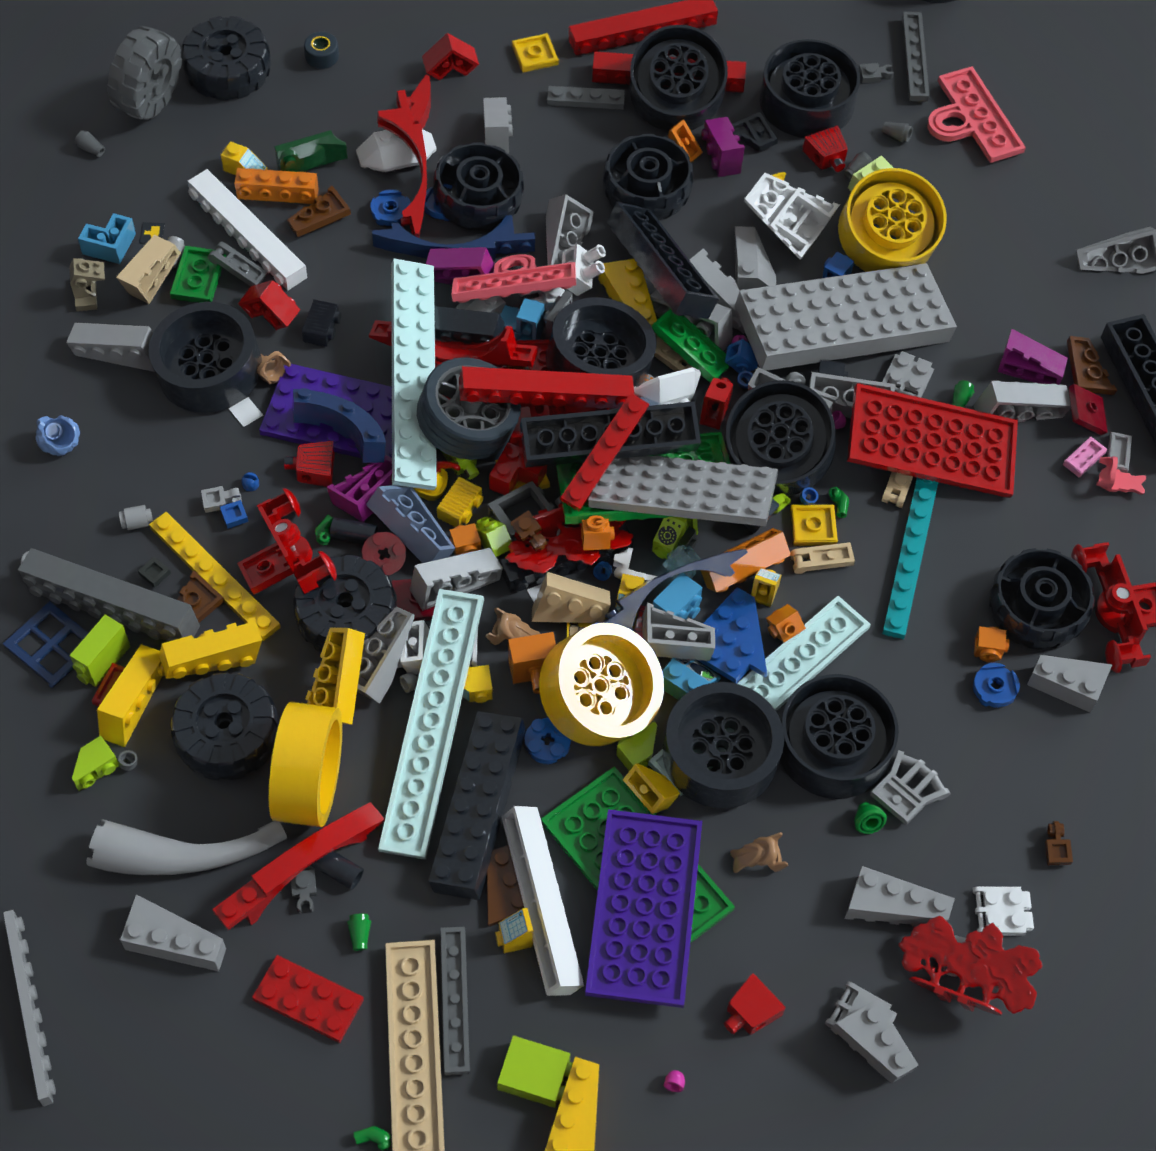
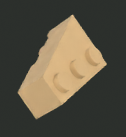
[116,235,181,304]
[532,572,611,623]

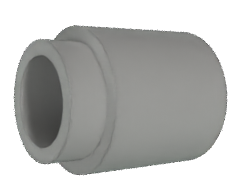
[119,505,153,530]

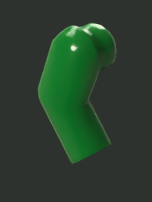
[828,487,849,518]
[315,514,333,545]
[353,1126,391,1150]

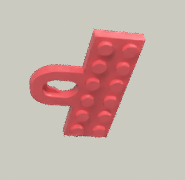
[927,66,1026,163]
[451,254,576,303]

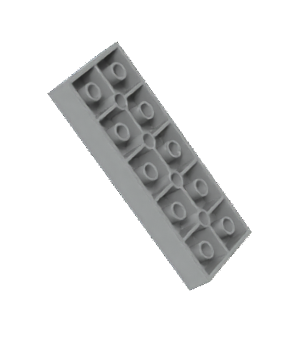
[735,263,957,371]

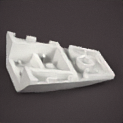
[744,173,839,259]

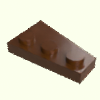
[288,186,351,237]
[1067,336,1117,395]
[177,571,225,623]
[487,845,524,927]

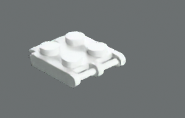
[973,887,1034,936]

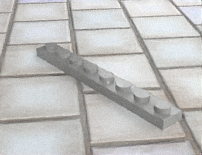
[3,910,56,1107]

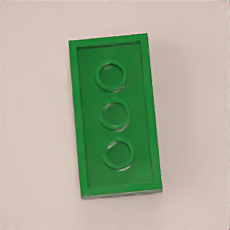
[651,309,731,383]

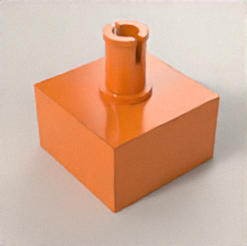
[508,632,556,694]

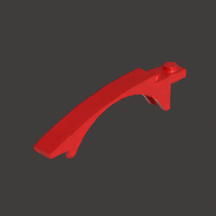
[377,90,427,238]
[369,320,538,367]
[213,802,385,930]

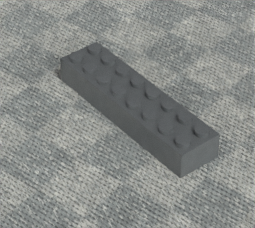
[18,548,200,642]

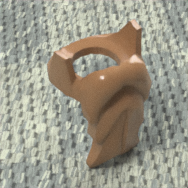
[257,351,291,384]
[485,608,540,645]
[730,832,789,873]

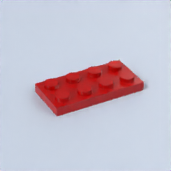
[252,955,364,1043]

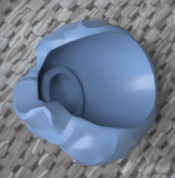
[35,415,80,456]

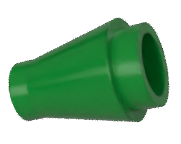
[952,380,975,408]
[347,914,371,951]

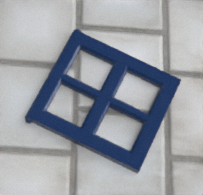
[3,601,88,687]

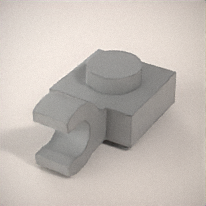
[201,486,242,513]

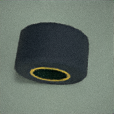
[304,32,339,69]

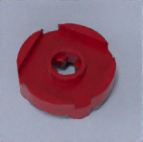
[361,532,406,575]

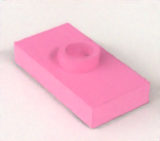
[1063,437,1107,478]

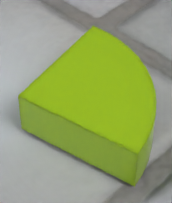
[773,493,791,514]

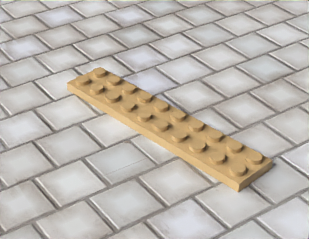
[386,940,445,1151]

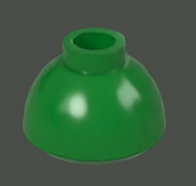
[854,802,887,834]

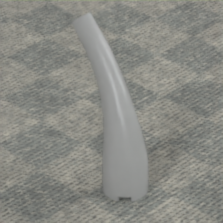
[87,819,287,875]

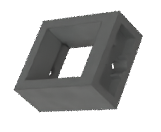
[488,481,556,542]

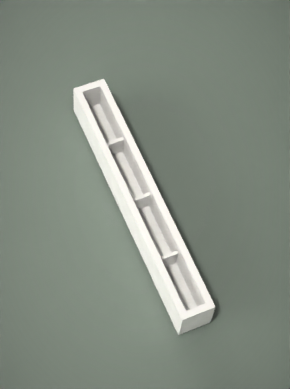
[188,169,307,290]
[502,806,584,996]

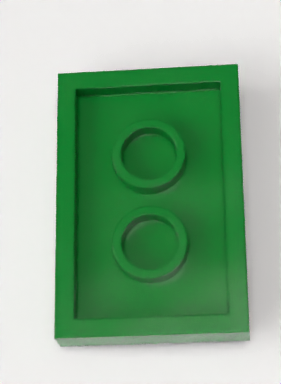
[170,246,226,303]

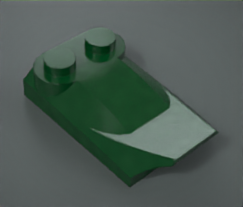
[274,130,348,172]

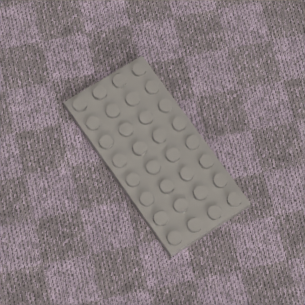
[588,456,778,526]

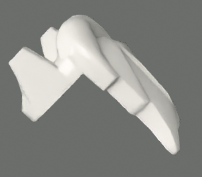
[613,547,657,583]

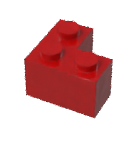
[422,33,479,80]
[238,280,301,330]
[489,443,547,495]

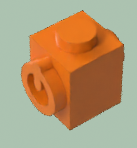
[581,515,614,550]
[449,523,481,556]
[766,604,806,643]
[974,626,1009,662]

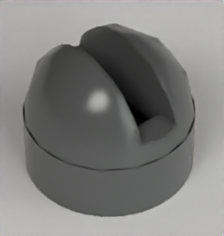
[118,750,137,771]

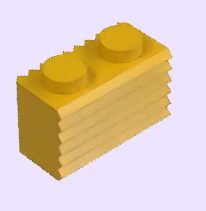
[437,477,483,527]

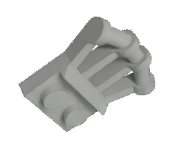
[870,750,950,825]

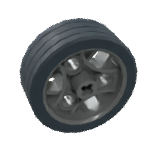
[417,357,521,460]

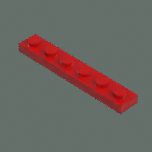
[560,393,649,511]

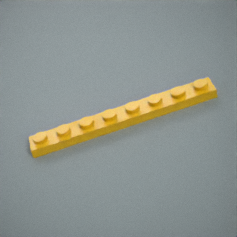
[149,512,281,641]

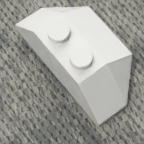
[356,129,437,172]
[634,367,701,406]

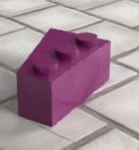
[701,117,745,177]
[426,247,495,285]
[998,329,1068,385]
[327,455,393,522]

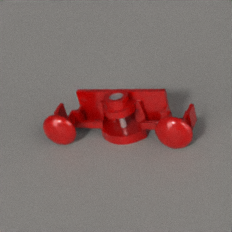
[237,488,337,595]
[1071,542,1156,673]

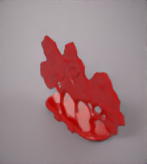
[505,504,633,573]
[898,916,1042,1016]

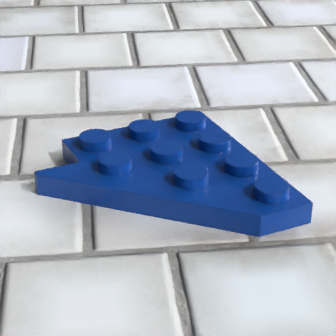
[698,587,768,684]

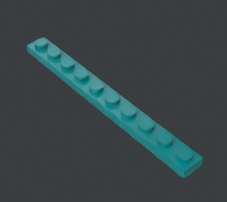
[882,477,938,639]

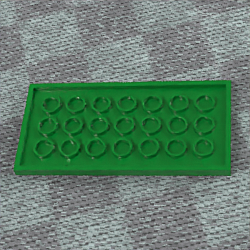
[541,766,735,943]

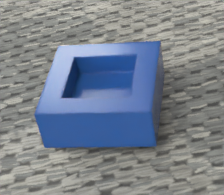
[220,500,248,528]

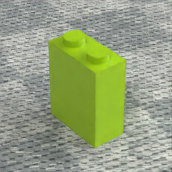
[70,615,131,687]
[497,1036,573,1108]

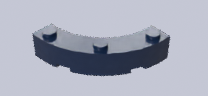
[292,388,386,463]

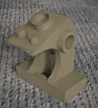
[69,258,105,311]

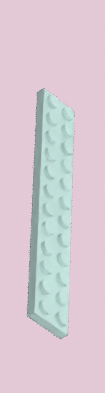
[391,259,437,490]
[378,589,484,860]
[648,596,871,796]

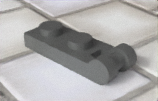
[208,242,268,286]

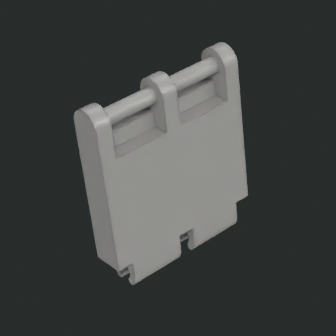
[882,351,934,398]
[825,981,897,1028]

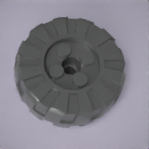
[107,26,182,120]

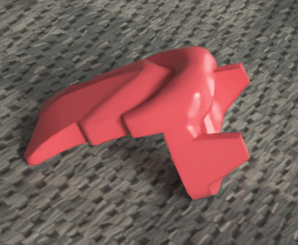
[1097,456,1146,495]

